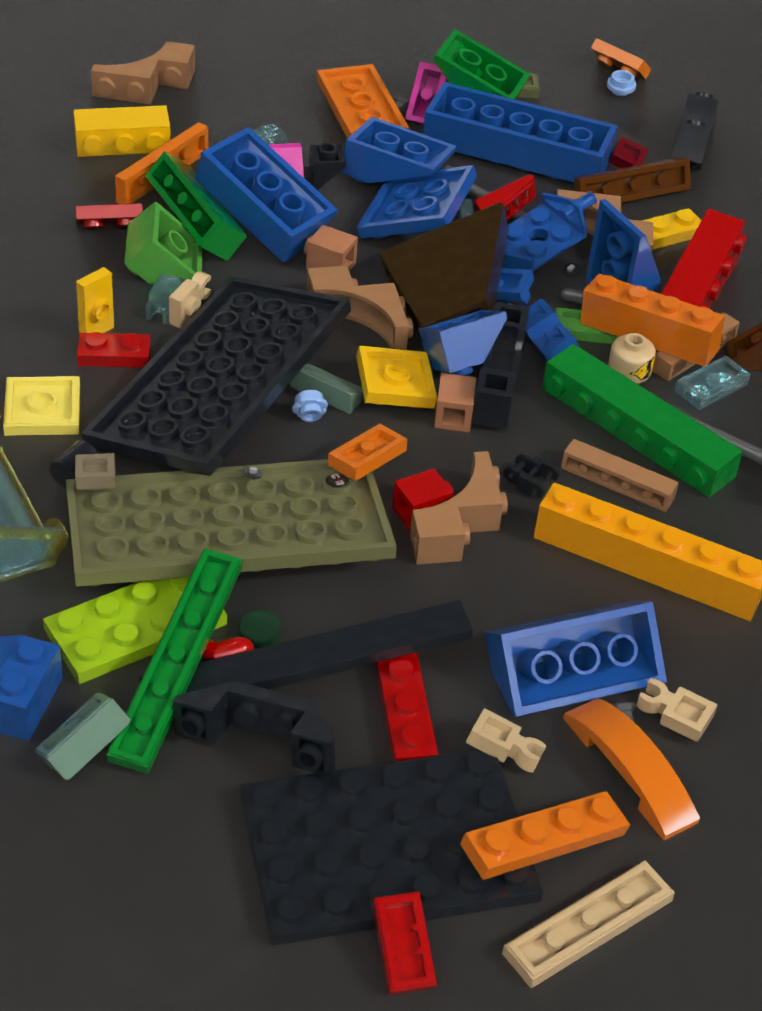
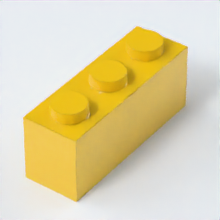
[73,105,171,157]

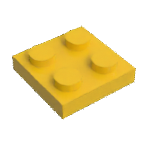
[356,346,438,409]

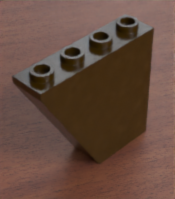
[379,202,509,335]

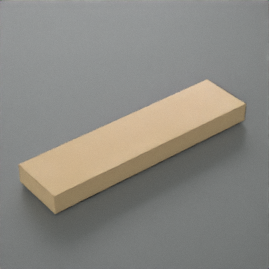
[502,860,675,988]

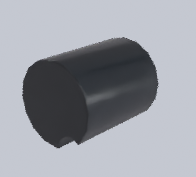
[50,440,98,488]

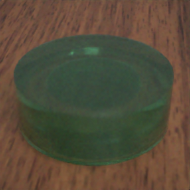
[240,610,281,649]

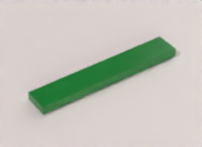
[106,548,243,774]

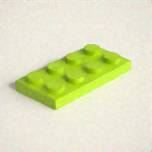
[43,577,227,684]

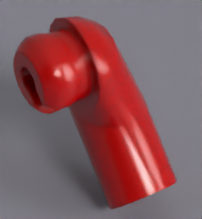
[202,636,254,661]

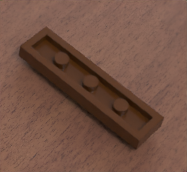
[574,157,691,203]

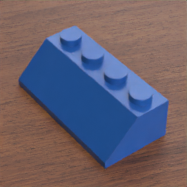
[195,127,338,263]
[484,600,667,717]

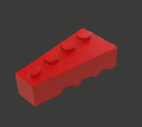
[661,208,747,309]

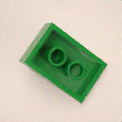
[433,29,531,100]

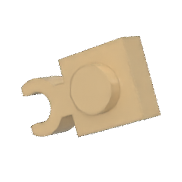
[169,271,211,328]
[636,678,718,742]
[466,708,546,773]

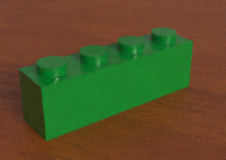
[145,151,247,261]

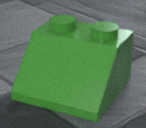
[124,201,203,284]

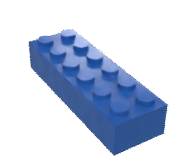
[423,82,618,183]

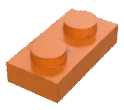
[591,38,651,80]
[328,424,407,481]

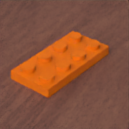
[317,64,410,139]

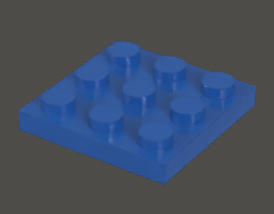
[356,165,477,239]

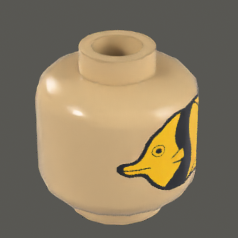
[608,333,656,384]

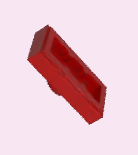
[372,891,437,996]

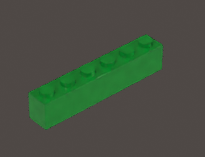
[542,344,743,498]

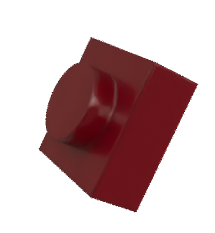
[609,136,648,169]

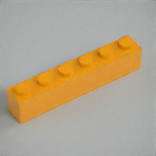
[534,482,762,622]

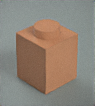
[304,225,358,271]
[434,373,477,432]

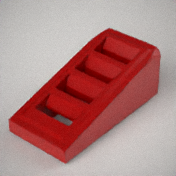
[474,174,536,220]

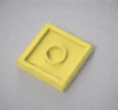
[3,376,80,436]

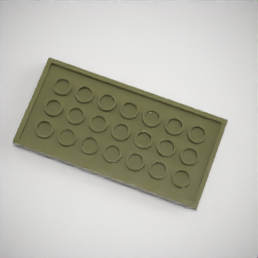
[66,459,397,587]

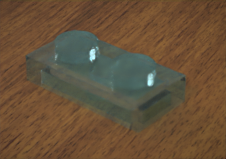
[674,355,751,410]

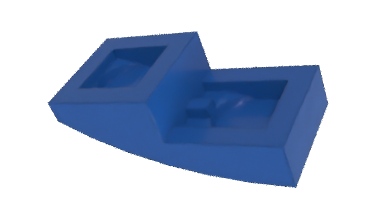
[525,298,579,361]

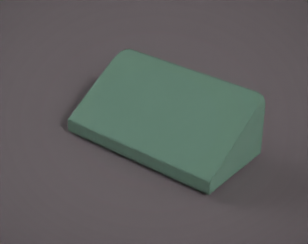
[290,364,364,414]
[35,693,130,780]

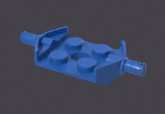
[502,191,597,272]

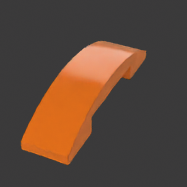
[563,698,700,841]

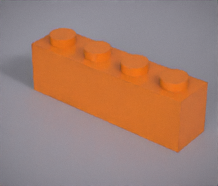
[580,274,725,367]

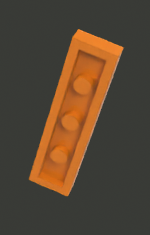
[115,122,208,204]
[460,791,630,880]

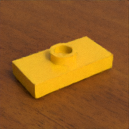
[76,267,114,334]

